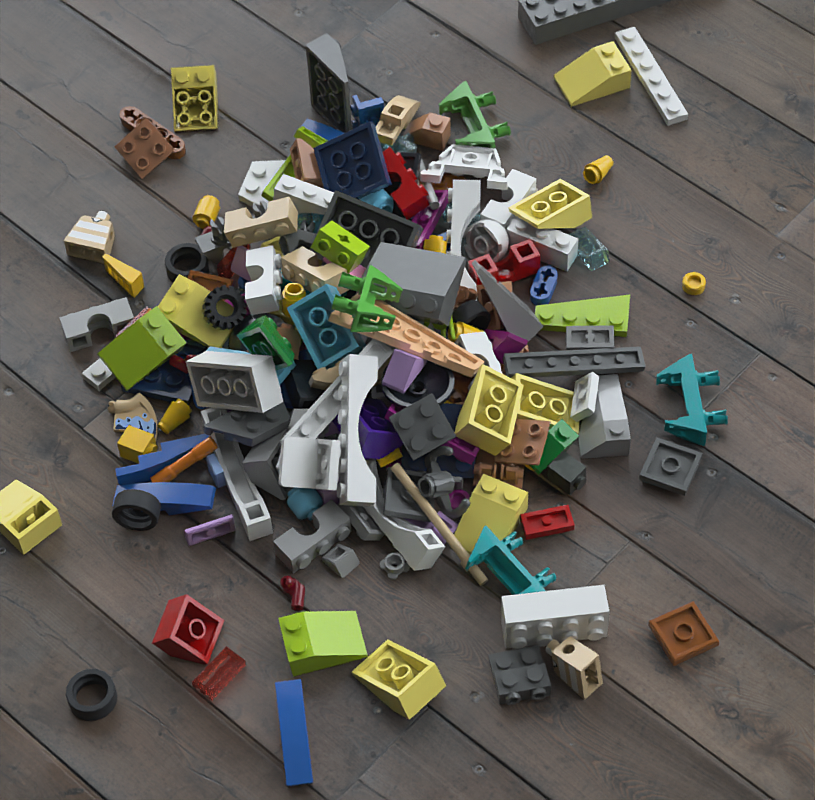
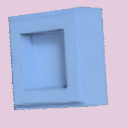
[206,453,226,488]

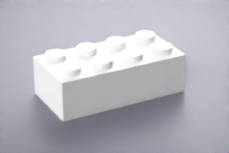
[186,351,283,413]
[501,585,609,649]

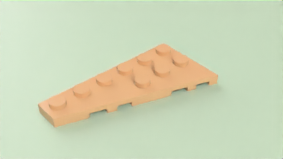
[328,293,485,378]

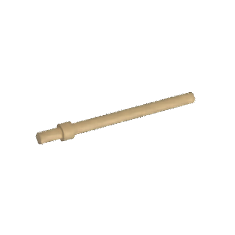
[391,463,488,586]

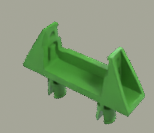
[439,81,511,148]
[331,265,403,332]

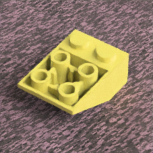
[171,65,218,132]
[0,480,62,555]

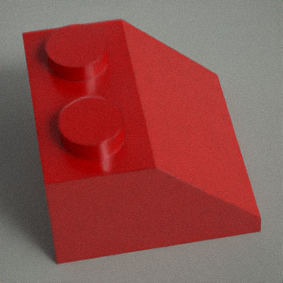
[152,594,224,665]

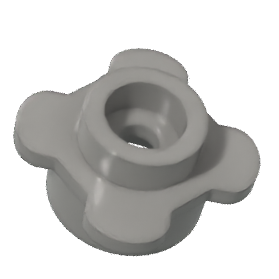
[380,552,410,579]

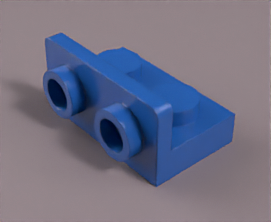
[350,95,384,129]

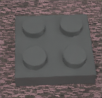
[389,393,456,461]
[639,438,703,496]

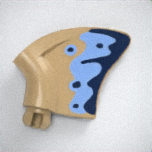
[108,393,158,441]

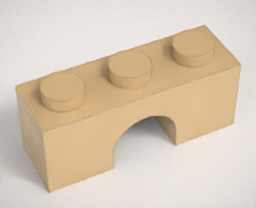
[224,197,298,248]
[281,246,349,295]

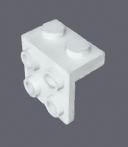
[279,436,341,490]

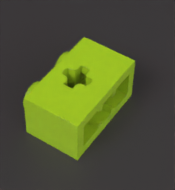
[310,221,370,274]

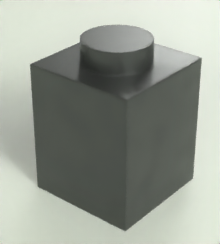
[547,451,587,496]

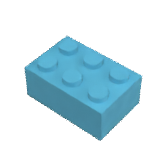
[287,284,366,369]

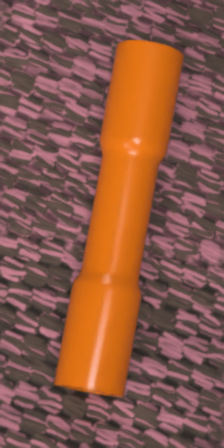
[151,436,218,483]

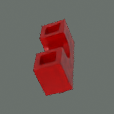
[383,147,429,220]
[468,239,541,285]

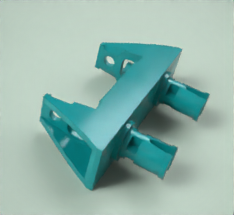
[656,354,728,446]
[464,526,556,595]

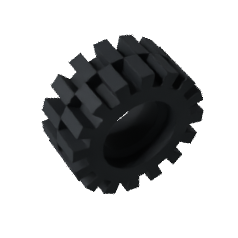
[203,285,248,330]

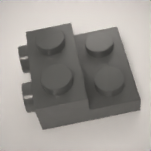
[383,467,435,522]
[488,645,551,705]

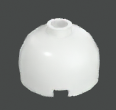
[463,220,509,262]

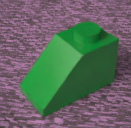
[529,419,579,475]

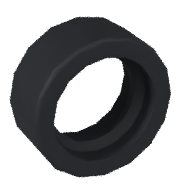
[165,243,209,283]
[446,300,491,333]
[112,489,161,531]
[66,669,117,721]

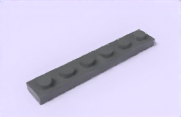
[502,347,646,378]

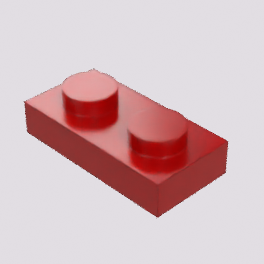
[520,505,575,540]

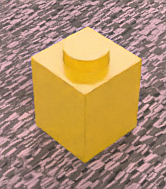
[117,425,158,464]

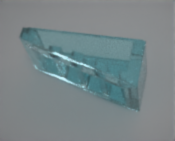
[568,227,609,271]

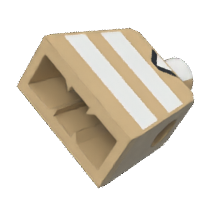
[64,211,115,263]
[546,637,603,700]

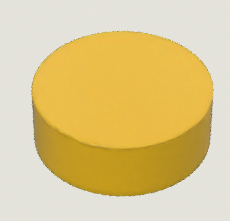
[682,272,706,295]

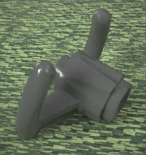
[418,446,471,519]

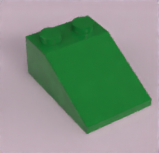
[237,315,294,370]

